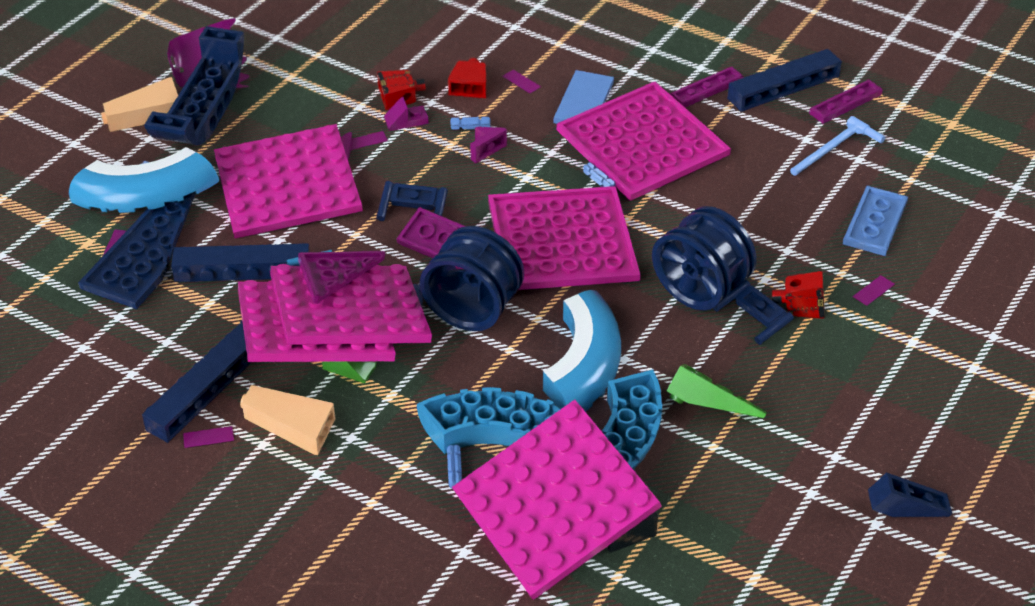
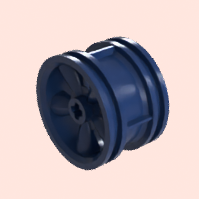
[652,206,757,310]
[420,226,524,331]

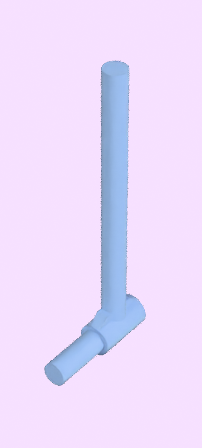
[790,116,885,176]

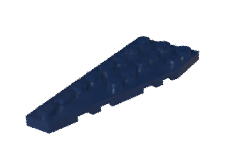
[78,192,196,309]

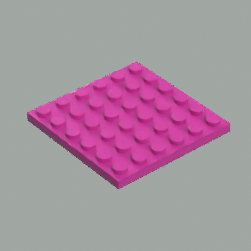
[556,81,731,201]
[214,124,363,239]
[488,186,640,290]
[270,264,432,345]
[238,280,395,362]
[452,399,662,600]

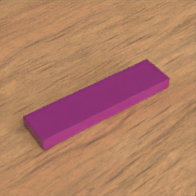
[669,66,744,108]
[809,79,883,124]

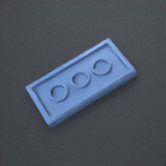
[554,70,614,124]
[843,186,908,256]

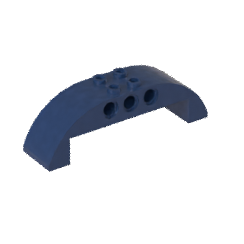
[144,26,244,145]

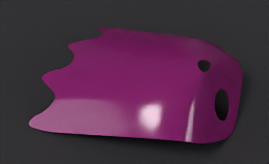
[167,18,250,88]

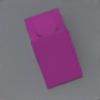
[384,97,429,131]
[470,127,507,163]

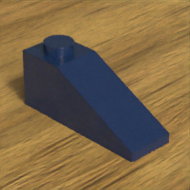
[868,472,952,517]

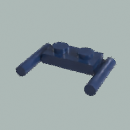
[376,181,448,221]
[713,280,794,345]

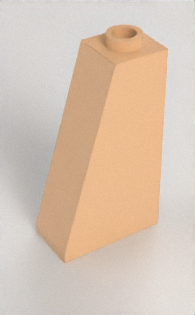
[101,77,178,132]
[240,385,335,455]

